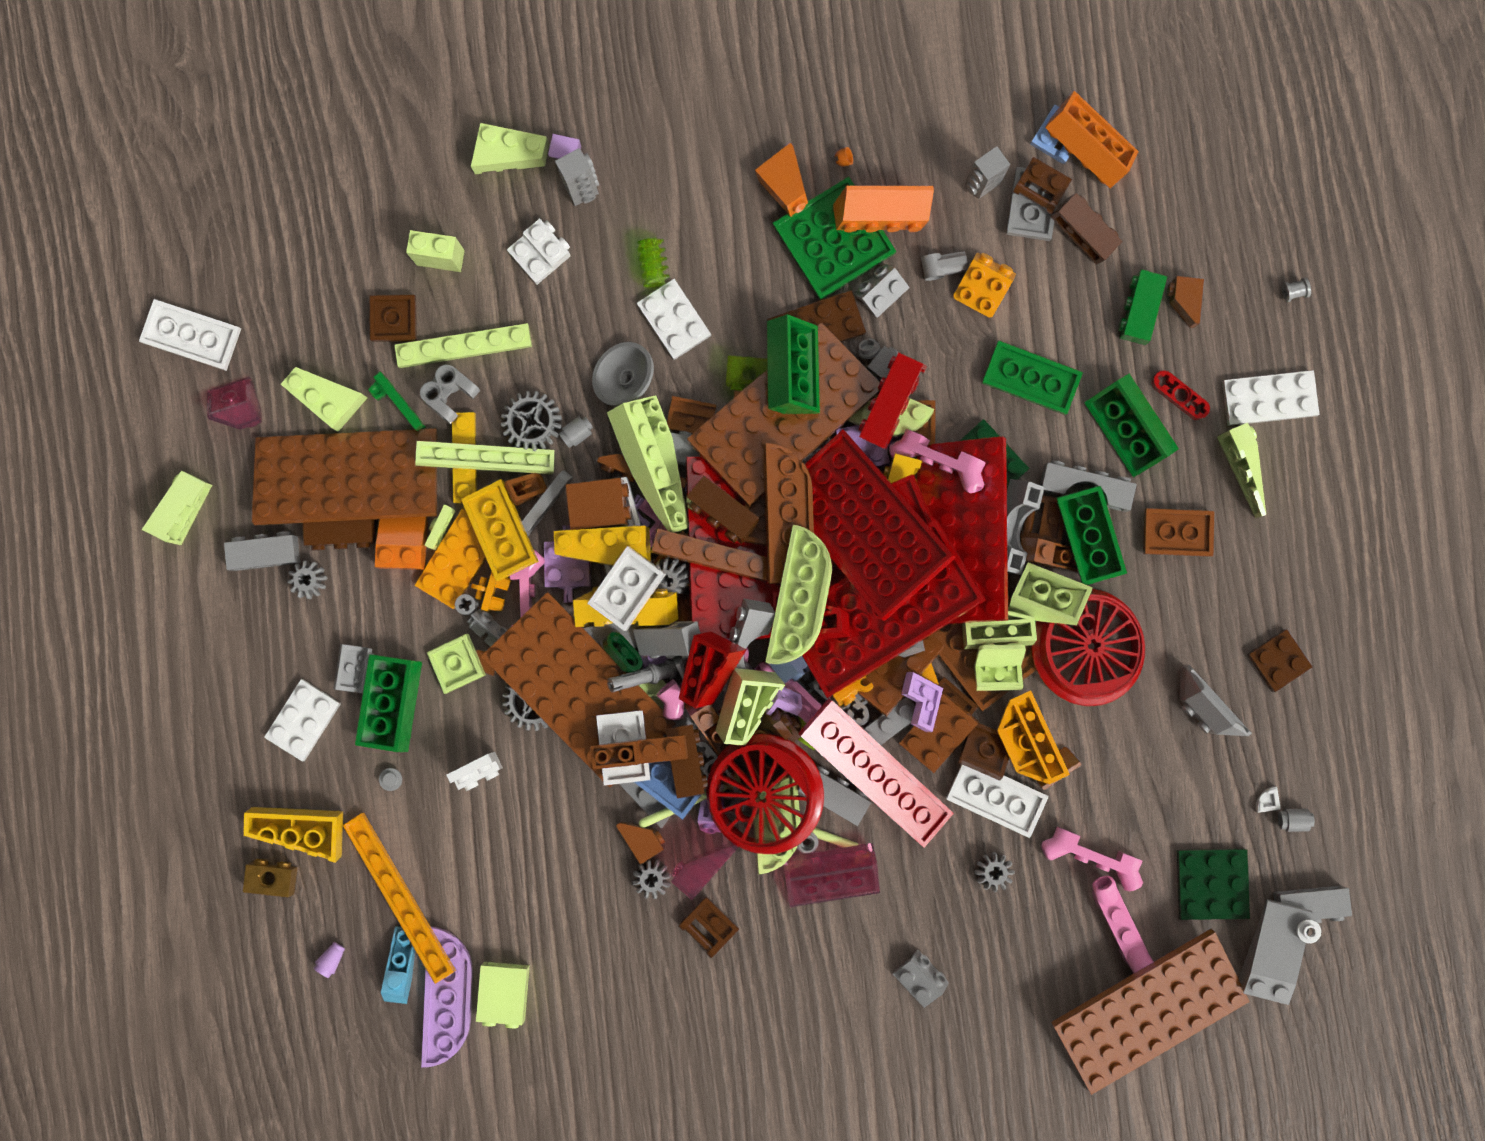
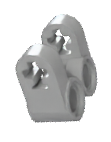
[420,365,480,424]

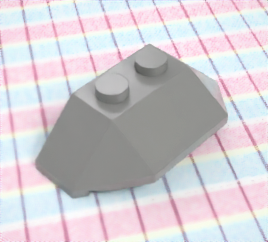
[1179,665,1252,736]

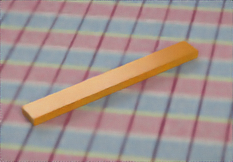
[343,813,456,984]

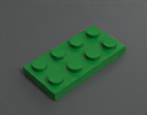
[982,340,1083,415]

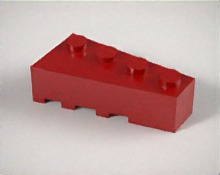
[858,352,927,449]

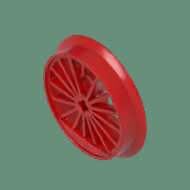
[1032,589,1145,706]
[706,734,824,854]

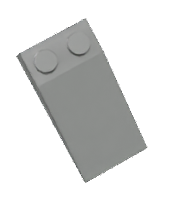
[1238,899,1313,1005]

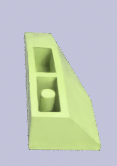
[607,395,688,533]

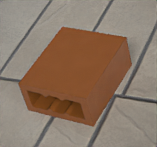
[566,478,632,530]

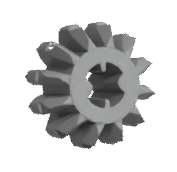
[656,557,690,594]
[287,561,328,599]
[975,852,1015,892]
[632,859,671,899]

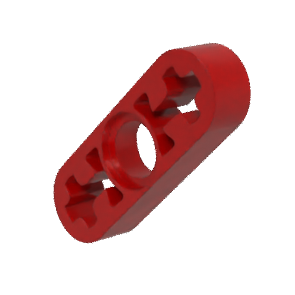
[1151,370,1210,420]

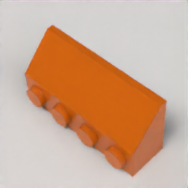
[1045,91,1139,188]
[833,186,934,232]

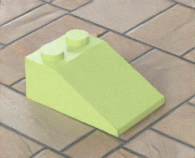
[1008,562,1093,625]

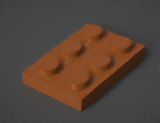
[1143,508,1214,557]
[899,692,979,773]

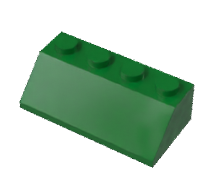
[767,314,820,414]
[1084,373,1179,478]
[1057,486,1127,585]
[355,654,422,752]

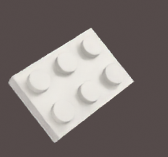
[637,279,711,360]
[587,546,666,631]
[264,679,341,762]
[596,710,650,785]

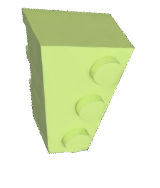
[471,123,550,174]
[281,367,367,432]
[142,471,212,545]
[962,611,1037,650]
[715,668,785,745]

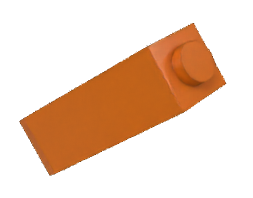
[755,143,808,217]

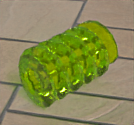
[637,238,670,288]

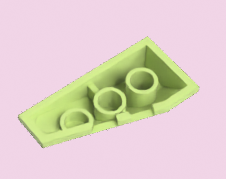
[1217,422,1266,518]

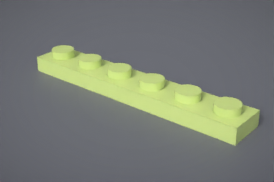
[395,323,532,368]
[415,441,554,474]

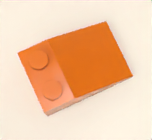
[375,516,428,570]

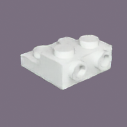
[507,218,570,285]
[447,752,503,791]

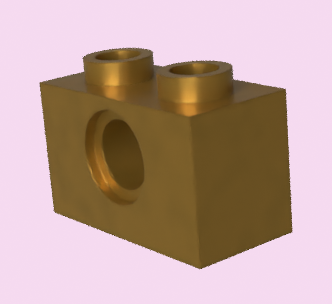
[243,859,298,897]

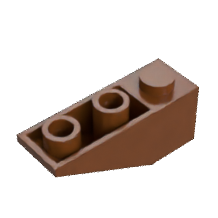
[1021,538,1078,573]
[684,704,742,760]

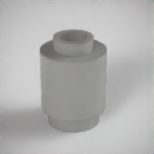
[559,416,594,448]
[1278,808,1315,832]

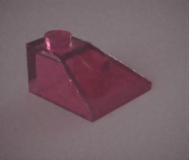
[207,377,262,430]

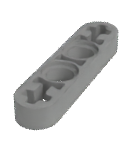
[522,470,573,536]

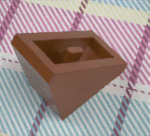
[504,473,548,506]

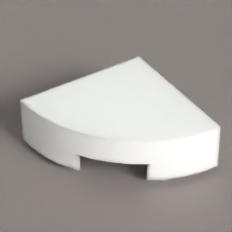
[1256,786,1281,813]

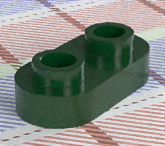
[603,632,643,673]

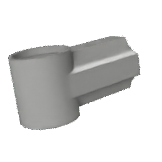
[921,251,968,281]

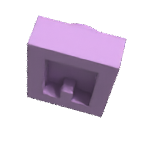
[766,687,802,716]
[698,798,725,834]

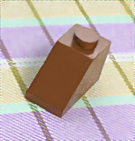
[1167,276,1204,328]
[616,821,666,865]

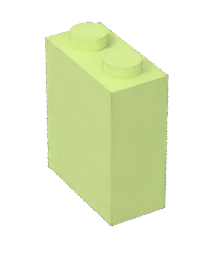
[406,230,464,272]
[476,962,530,1028]

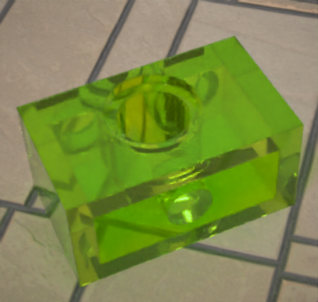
[726,356,768,391]

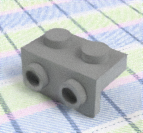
[854,264,910,318]
[333,644,374,694]
[893,949,949,1008]

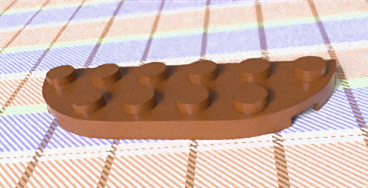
[764,443,814,584]

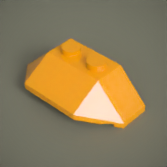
[997,690,1070,784]

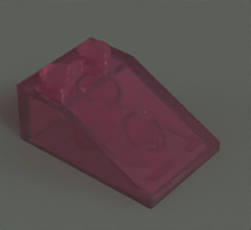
[671,842,738,900]

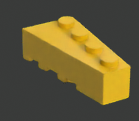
[573,586,678,627]
[244,807,343,863]

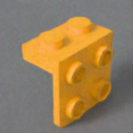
[954,253,1016,318]

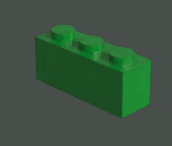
[1118,269,1168,345]

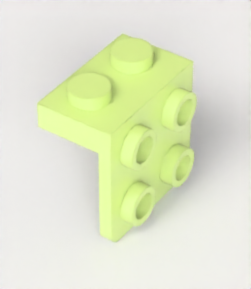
[974,643,1026,691]

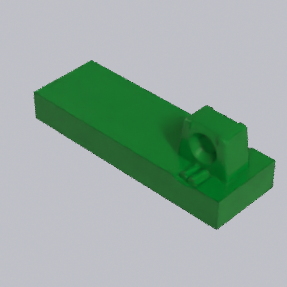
[368,371,426,431]

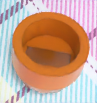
[835,147,853,167]

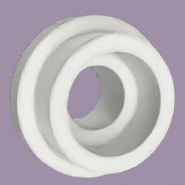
[1297,919,1321,943]

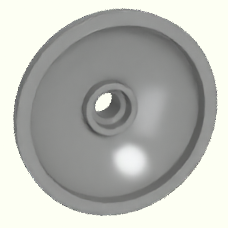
[592,342,654,407]

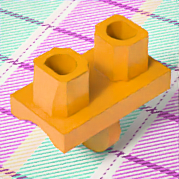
[471,571,511,612]

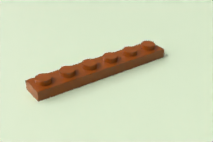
[651,528,781,586]

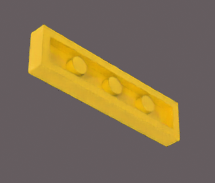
[452,412,477,504]

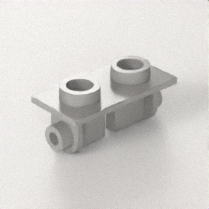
[467,609,507,647]

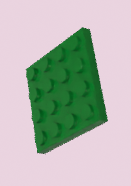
[773,177,897,300]

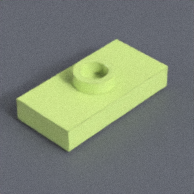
[424,505,456,550]

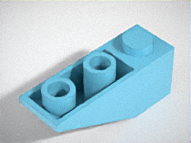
[381,926,416,1004]

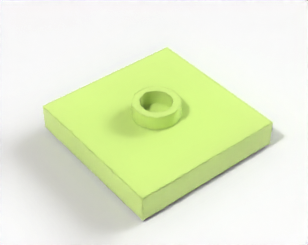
[427,634,486,694]

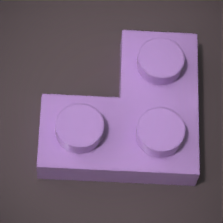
[901,672,943,732]

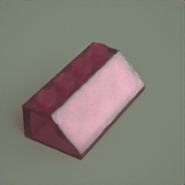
[783,843,880,907]

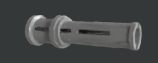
[607,659,677,692]

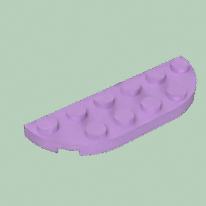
[421,926,473,1067]

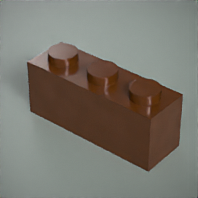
[1050,193,1123,265]
[686,476,759,544]
[303,519,377,551]
[665,724,708,799]

